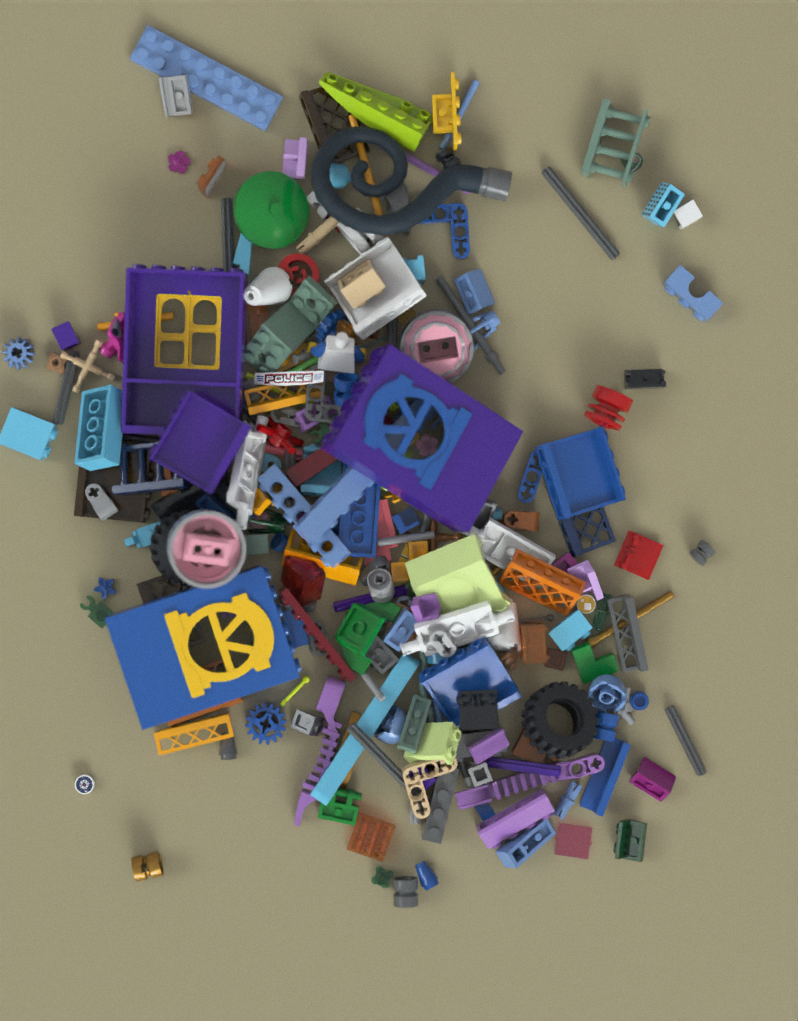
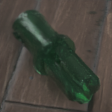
[592,593,612,631]

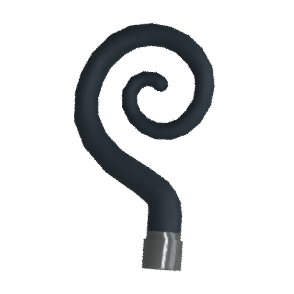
[311,126,512,236]

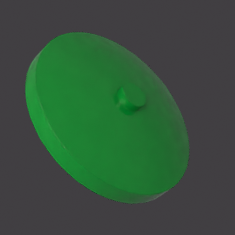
[233,171,309,249]

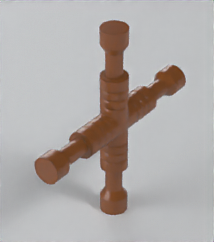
[405,518,462,552]

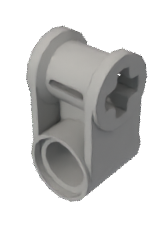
[85,484,119,521]

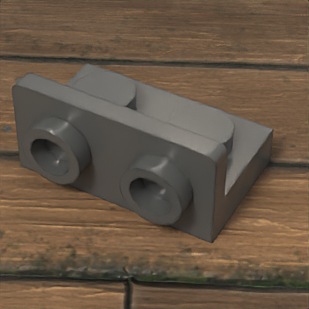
[365,634,400,675]

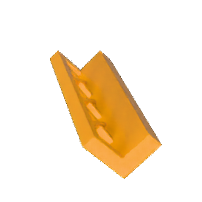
[244,383,325,415]
[153,712,234,756]

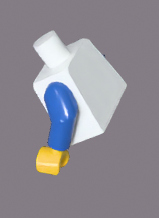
[307,332,366,374]

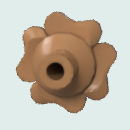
[500,651,518,670]

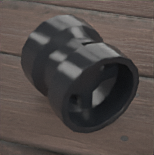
[435,146,461,169]

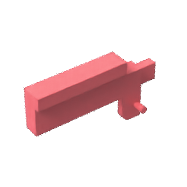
[363,499,398,572]

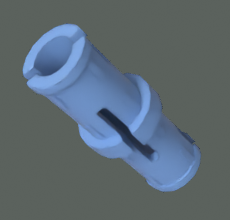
[553,780,582,820]

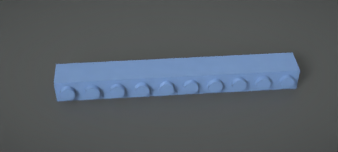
[293,397,439,543]

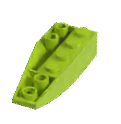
[319,71,433,152]

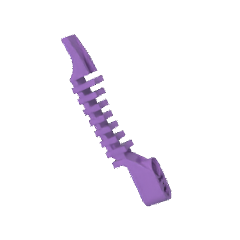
[295,675,346,827]
[454,753,605,810]

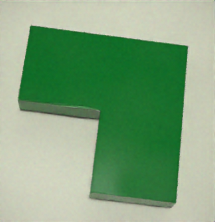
[571,642,619,684]

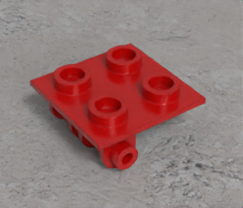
[614,530,664,580]

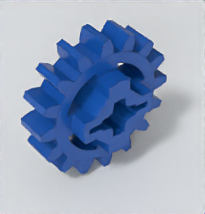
[315,309,352,344]
[245,702,287,745]

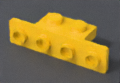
[432,72,461,151]

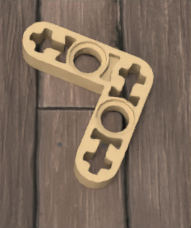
[402,757,457,819]

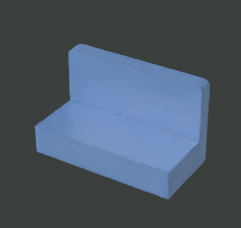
[454,269,495,315]
[382,607,416,652]

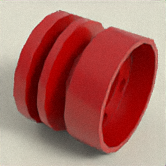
[583,385,633,431]

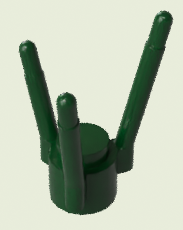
[248,508,286,534]

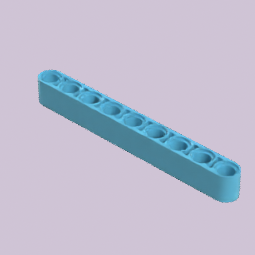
[310,654,421,805]

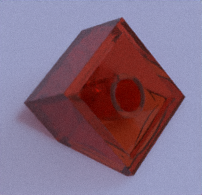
[281,555,326,607]

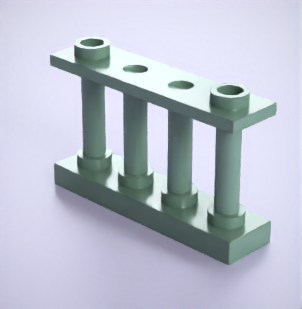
[581,98,651,188]

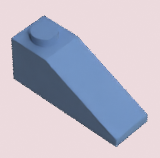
[495,819,556,869]

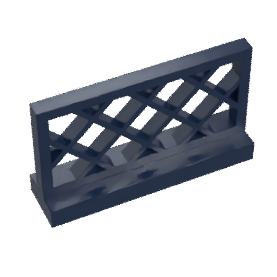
[545,485,616,557]

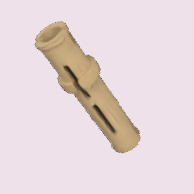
[296,216,339,254]

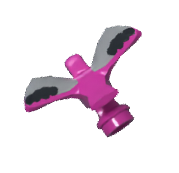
[99,312,125,363]

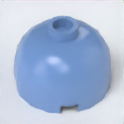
[588,674,626,713]
[374,705,407,744]

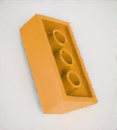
[282,525,364,586]

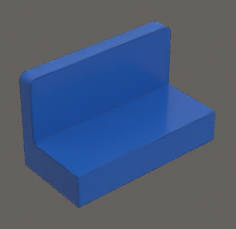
[282,609,308,649]

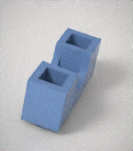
[663,265,723,322]

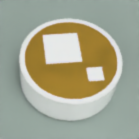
[576,594,596,614]

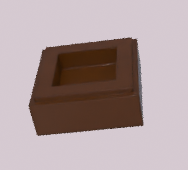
[544,648,567,671]

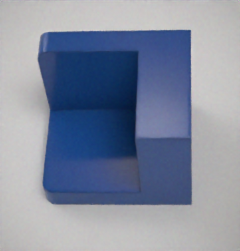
[392,507,421,534]

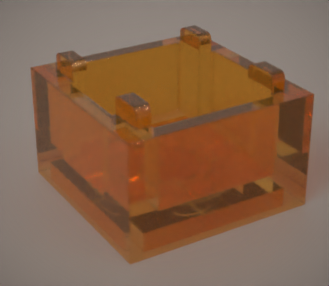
[519,622,550,664]

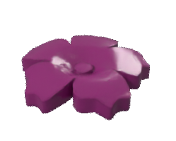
[168,150,191,174]

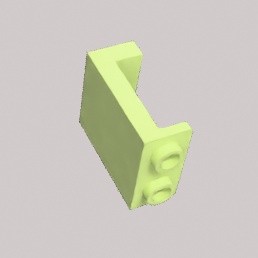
[404,722,461,765]

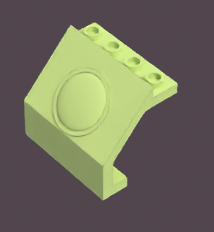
[405,534,511,616]

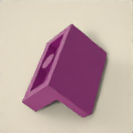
[629,757,676,802]

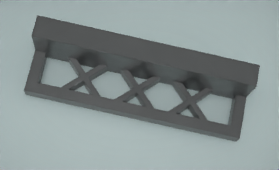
[606,593,649,673]

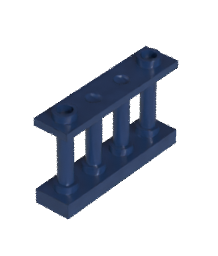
[112,442,191,495]

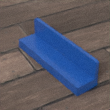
[580,738,631,817]

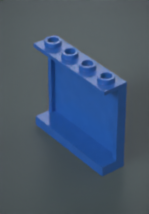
[535,426,626,521]
[418,637,521,731]

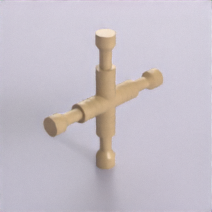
[60,339,115,393]

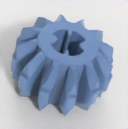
[2,337,36,370]

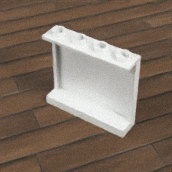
[324,237,427,340]

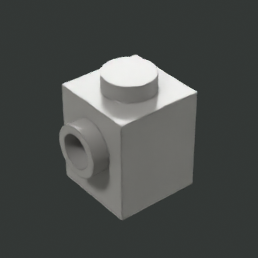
[467,760,493,787]

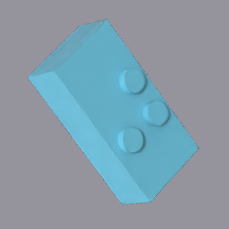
[74,385,123,471]

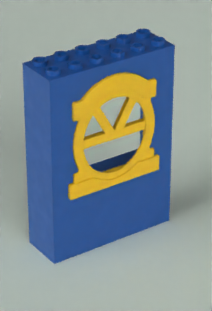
[105,564,302,730]

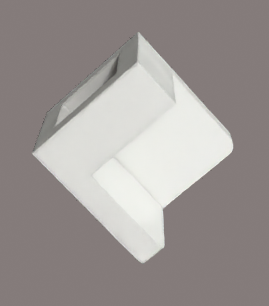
[674,200,703,230]

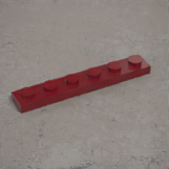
[278,586,357,682]

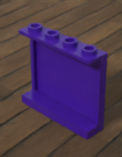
[149,390,252,495]

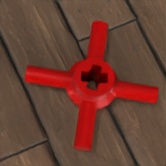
[256,416,304,455]

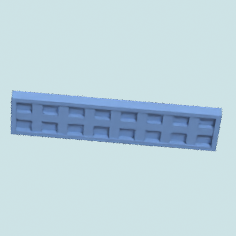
[130,25,283,132]

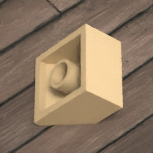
[338,259,386,309]

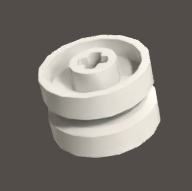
[337,207,384,255]

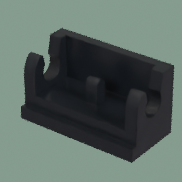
[624,369,666,389]

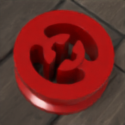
[278,253,320,296]

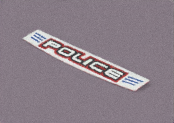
[254,371,324,386]

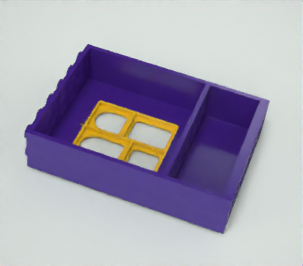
[121,264,248,435]

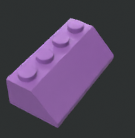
[476,788,555,849]

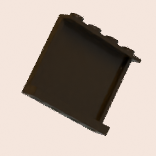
[74,444,155,523]

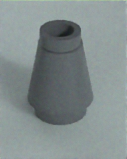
[219,732,238,760]

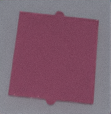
[554,823,592,859]

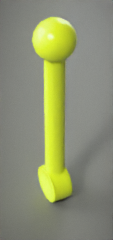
[280,675,310,706]

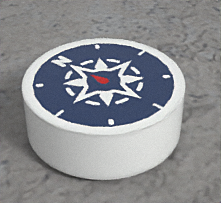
[75,774,95,794]

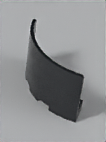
[150,476,237,523]

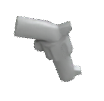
[616,687,635,725]

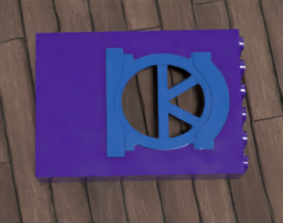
[321,344,524,532]

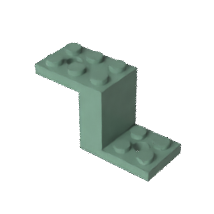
[245,276,338,373]

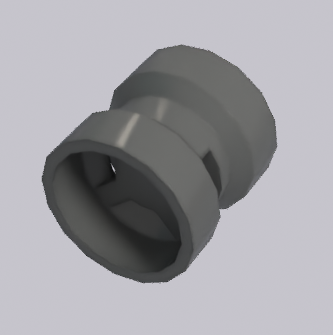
[689,540,716,566]

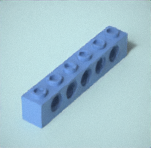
[257,464,352,568]

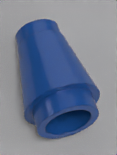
[415,861,439,891]

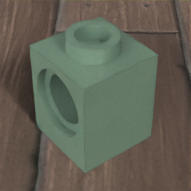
[244,534,270,555]

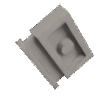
[158,74,194,117]

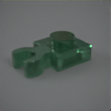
[80,595,114,629]

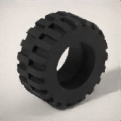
[150,510,220,586]
[521,681,599,759]

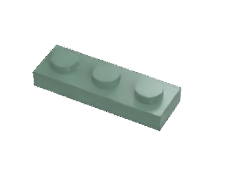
[397,695,432,754]

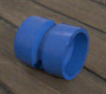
[334,372,360,406]
[593,711,619,742]

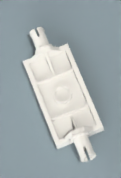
[226,416,269,529]
[461,518,556,586]
[400,601,516,657]

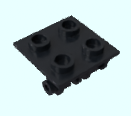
[457,690,498,730]

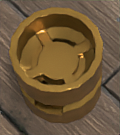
[131,851,164,882]

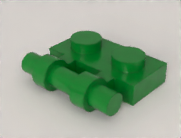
[317,788,362,826]

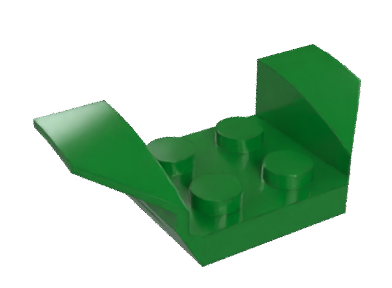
[334,601,402,676]

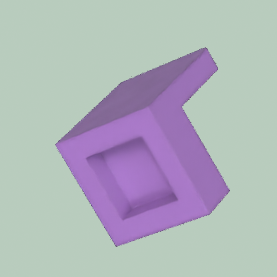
[411,593,441,623]

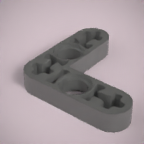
[305,365,343,423]

